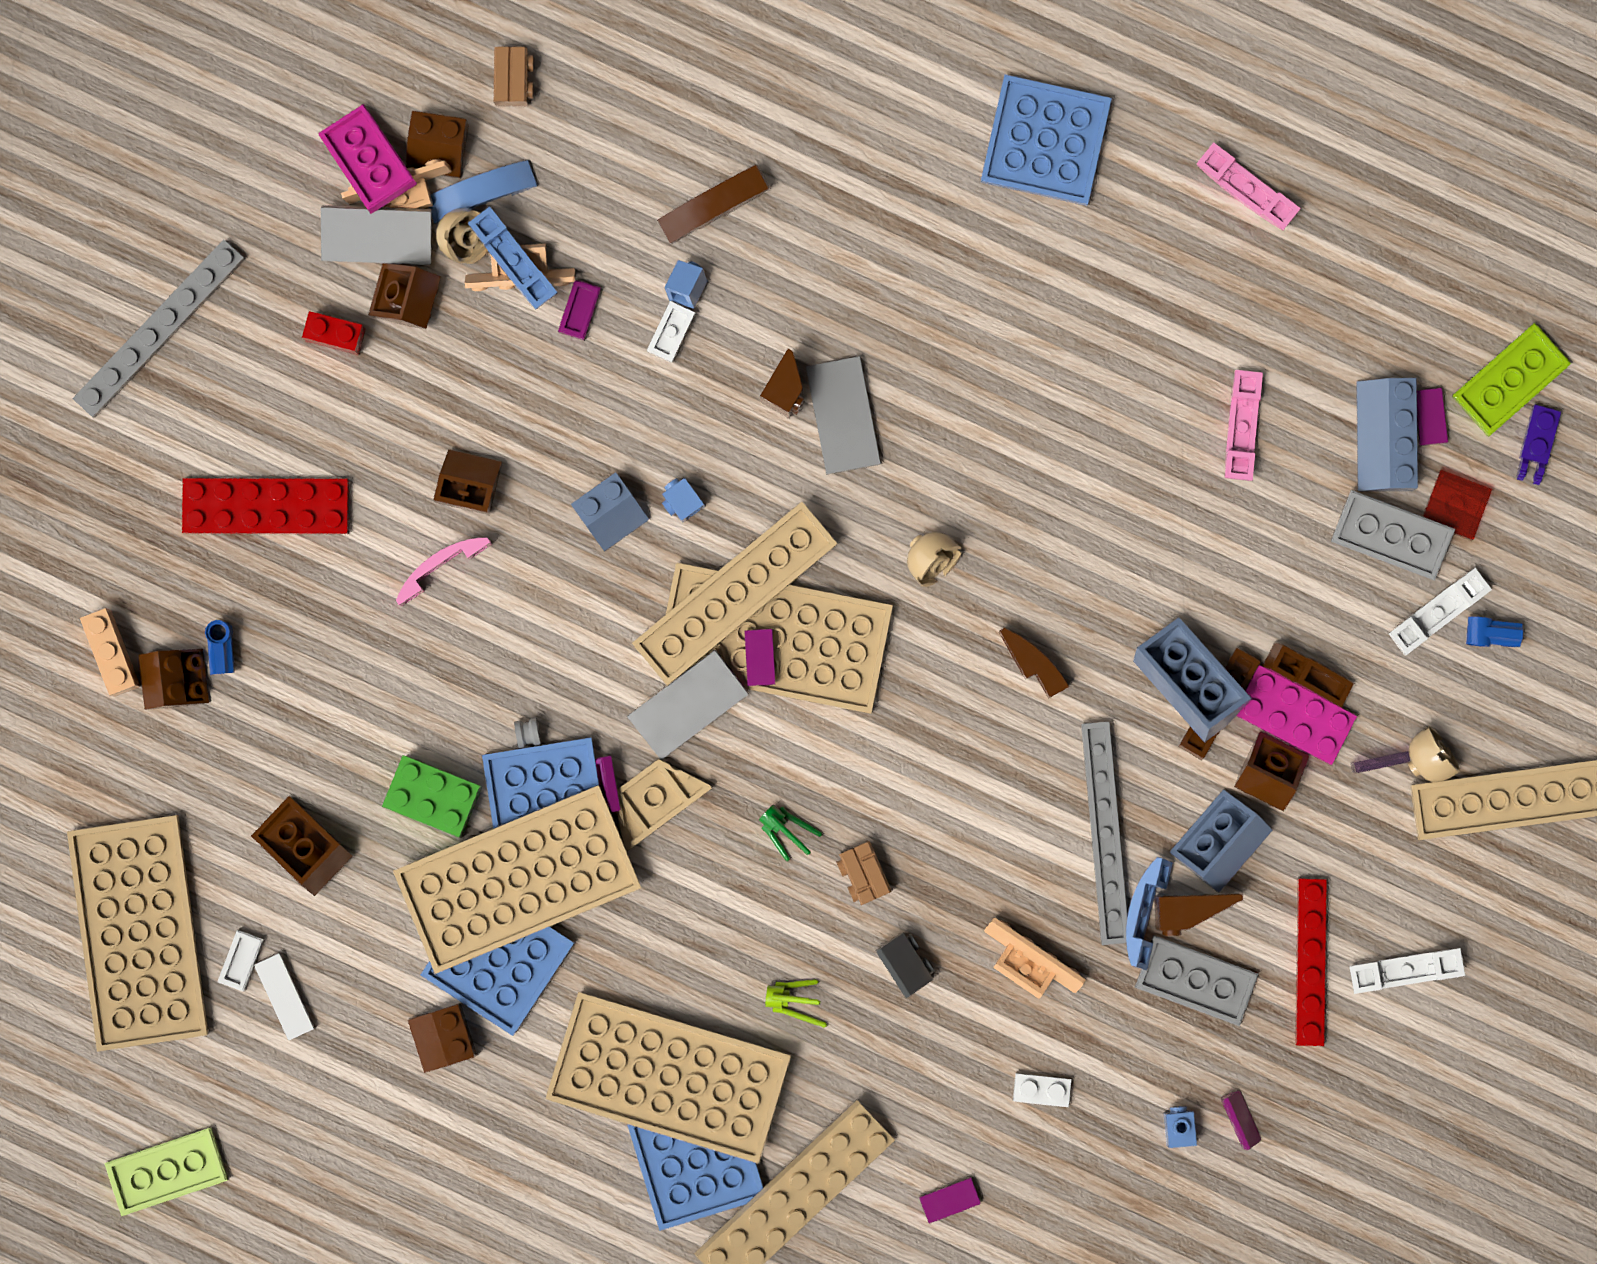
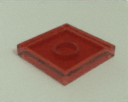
[1422,470,1492,541]

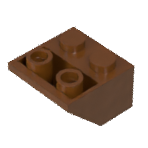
[433,449,502,515]
[139,648,209,710]

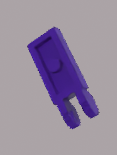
[1516,405,1561,485]

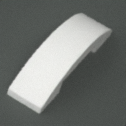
[1389,568,1492,656]
[1349,948,1465,994]

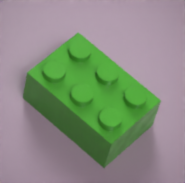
[382,755,483,838]

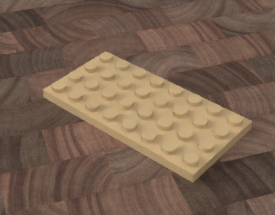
[666,563,893,714]
[393,785,641,974]
[67,815,209,1052]
[545,992,791,1164]

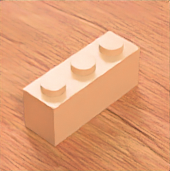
[80,608,141,697]

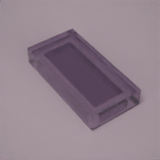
[1350,751,1410,774]

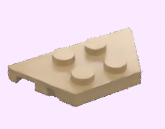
[617,759,712,851]

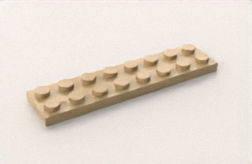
[632,502,837,686]
[1410,760,1597,840]
[694,1100,895,1264]

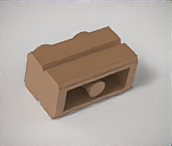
[494,47,534,107]
[836,841,892,905]

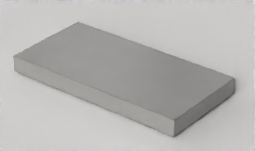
[321,205,432,265]
[806,356,880,475]
[1331,490,1455,581]
[627,649,749,760]
[1135,935,1258,1026]

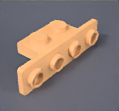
[341,159,452,209]
[464,244,575,291]
[984,918,1086,999]

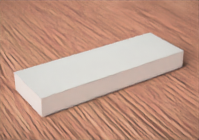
[254,953,315,1041]

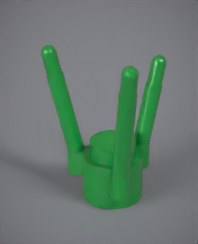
[759,804,822,861]

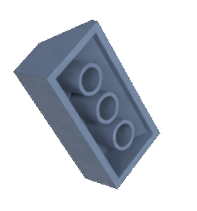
[1356,378,1418,492]
[1133,618,1251,742]

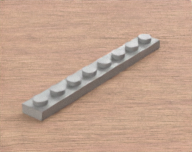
[72,239,245,418]
[1081,722,1127,945]

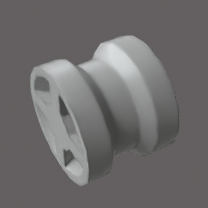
[514,718,541,748]

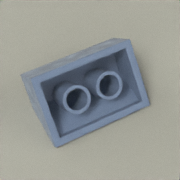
[1170,789,1273,893]

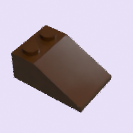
[251,796,353,896]
[1154,894,1243,936]

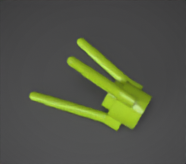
[765,979,827,1028]

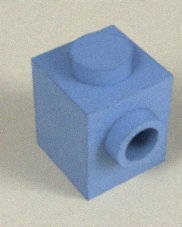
[664,260,707,309]
[662,478,705,523]
[1163,1106,1197,1148]

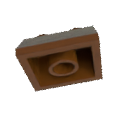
[406,111,469,179]
[368,263,441,329]
[760,348,805,419]
[1234,732,1309,812]
[408,1003,477,1073]

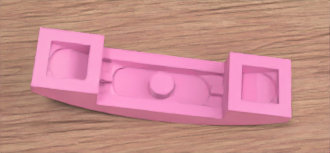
[1197,142,1301,231]
[1225,370,1263,481]
[396,538,492,607]

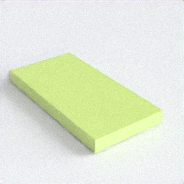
[104,1127,228,1216]

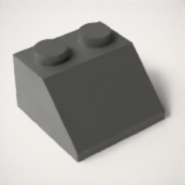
[875,932,935,998]

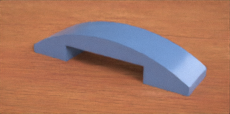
[428,160,537,224]
[468,207,557,310]
[1126,857,1173,970]

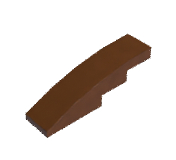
[658,165,771,244]
[1178,648,1261,761]

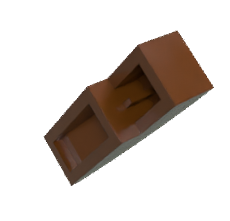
[998,628,1069,699]
[1262,642,1354,708]

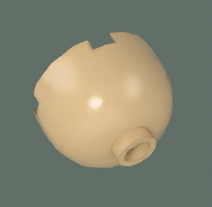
[436,208,488,264]
[907,532,961,587]
[1408,726,1460,782]

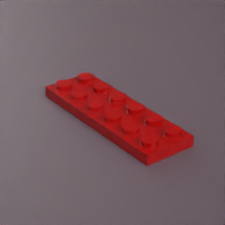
[182,478,349,535]

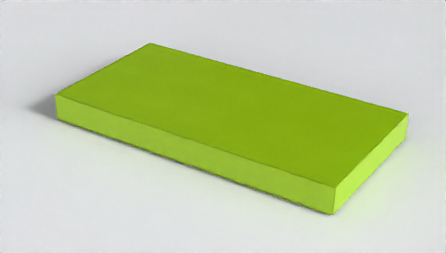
[1452,323,1571,437]

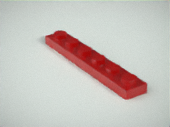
[1295,879,1327,1046]

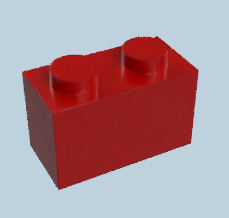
[302,311,366,355]

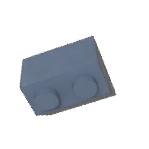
[571,472,649,552]

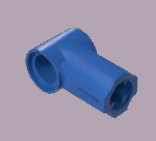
[1466,617,1523,647]
[205,620,235,675]

